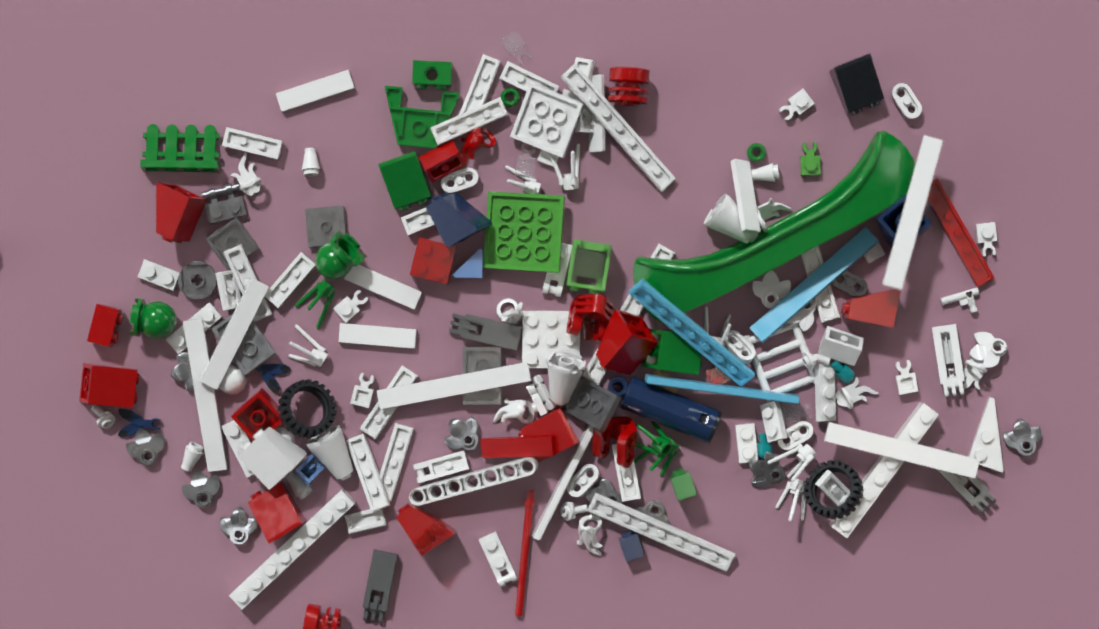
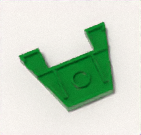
[385,86,460,149]

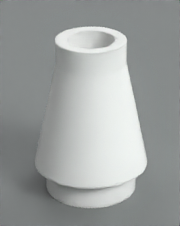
[301,148,321,177]
[751,163,780,182]
[181,442,204,472]
[286,470,313,500]

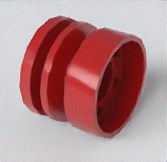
[608,67,650,106]
[303,604,342,629]

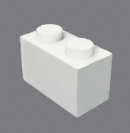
[818,326,864,366]

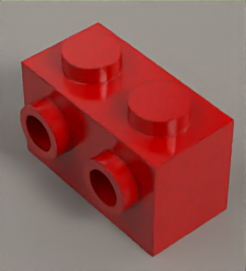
[418,140,466,183]
[87,304,124,347]

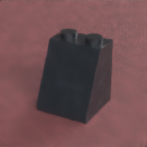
[829,53,884,116]

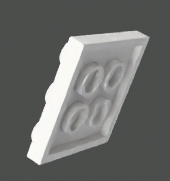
[510,82,584,158]
[522,311,580,368]

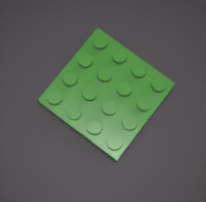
[483,191,565,273]

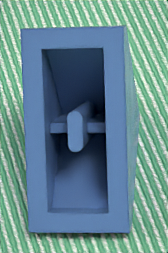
[453,248,483,278]
[294,453,325,485]

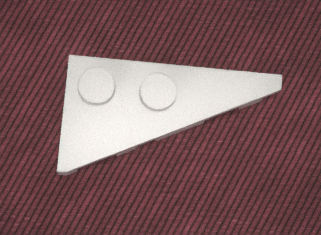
[968,397,1004,473]

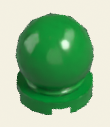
[315,231,364,280]
[130,298,177,339]

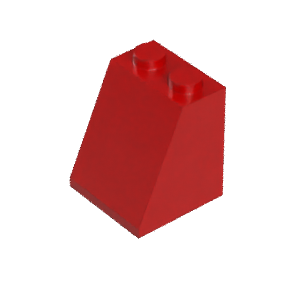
[156,182,207,243]
[841,289,901,328]
[596,309,658,375]
[79,363,140,408]
[518,407,579,463]
[248,481,306,544]
[396,503,455,556]

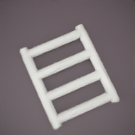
[743,323,815,402]

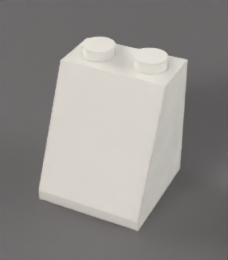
[237,427,307,490]

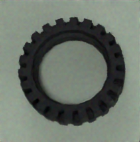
[277,379,337,438]
[804,460,864,519]

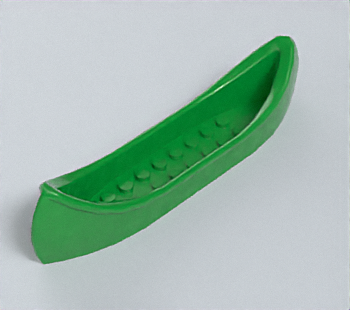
[633,131,915,323]

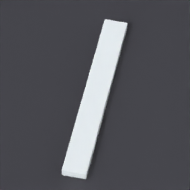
[560,64,676,192]
[882,135,943,290]
[582,243,675,385]
[183,318,228,472]
[377,362,531,409]
[824,422,980,478]
[532,424,595,540]
[587,492,735,572]

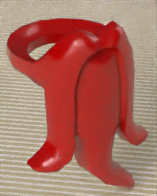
[461,127,496,164]

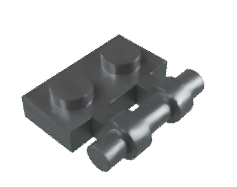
[202,183,248,224]

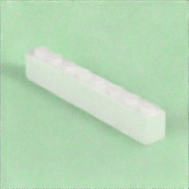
[829,402,939,538]
[229,488,356,609]

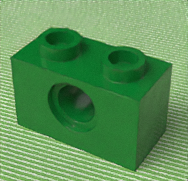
[412,60,452,90]
[669,468,697,501]

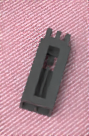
[449,313,522,351]
[936,448,996,514]
[363,550,398,623]

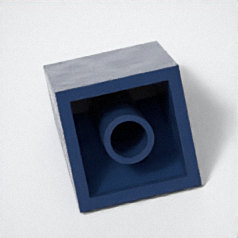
[425,192,493,248]
[876,194,932,248]

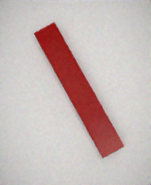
[927,178,995,288]

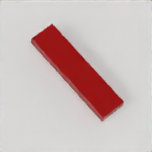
[480,436,556,458]

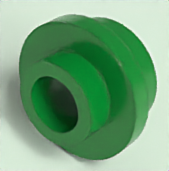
[501,88,520,107]
[747,143,766,162]

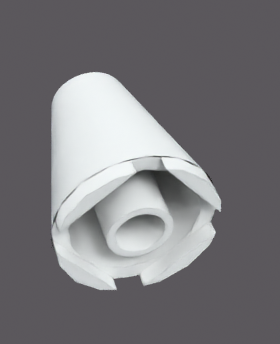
[704,194,758,244]
[547,350,586,406]
[306,425,353,481]

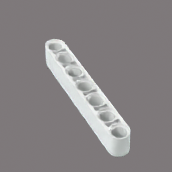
[409,457,539,506]

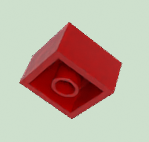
[410,237,457,284]
[231,387,283,441]

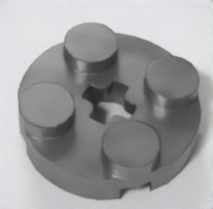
[178,261,217,299]

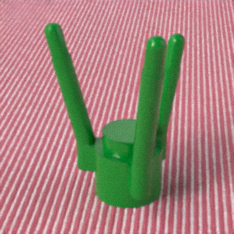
[295,279,336,329]
[636,421,672,457]
[634,437,680,476]

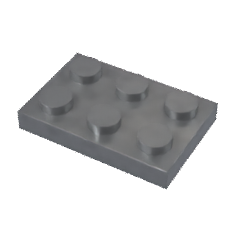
[212,314,276,376]
[462,347,501,405]
[562,376,621,432]

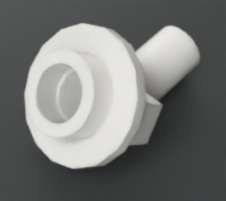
[802,352,830,370]
[91,405,116,429]
[560,502,588,521]

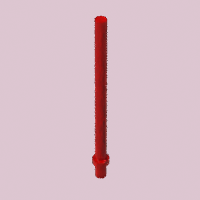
[515,490,535,616]

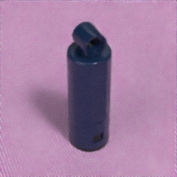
[607,377,722,444]

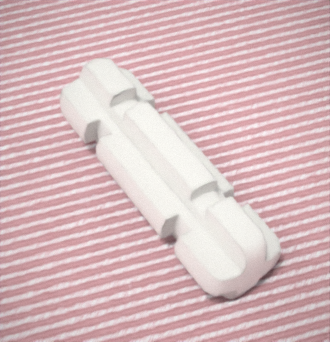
[532,375,556,411]

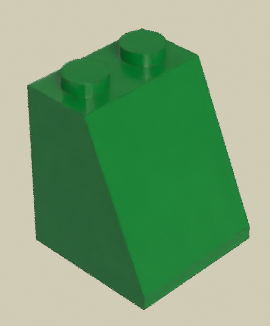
[378,151,432,212]
[641,329,702,375]

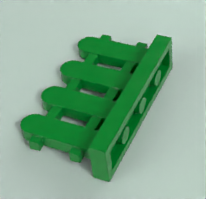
[140,124,220,173]

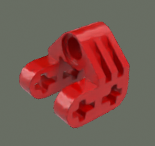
[566,294,614,343]
[592,416,637,468]

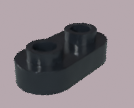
[831,271,868,297]

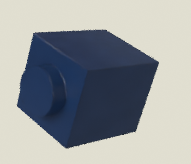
[618,530,644,562]

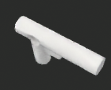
[940,287,979,313]

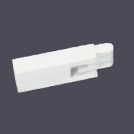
[932,324,965,397]

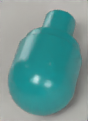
[831,361,855,383]
[757,433,773,460]

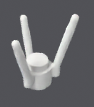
[551,143,580,190]
[505,165,541,194]
[704,306,732,346]
[288,324,328,367]
[767,444,816,482]
[775,479,807,522]

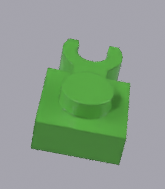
[800,142,821,176]

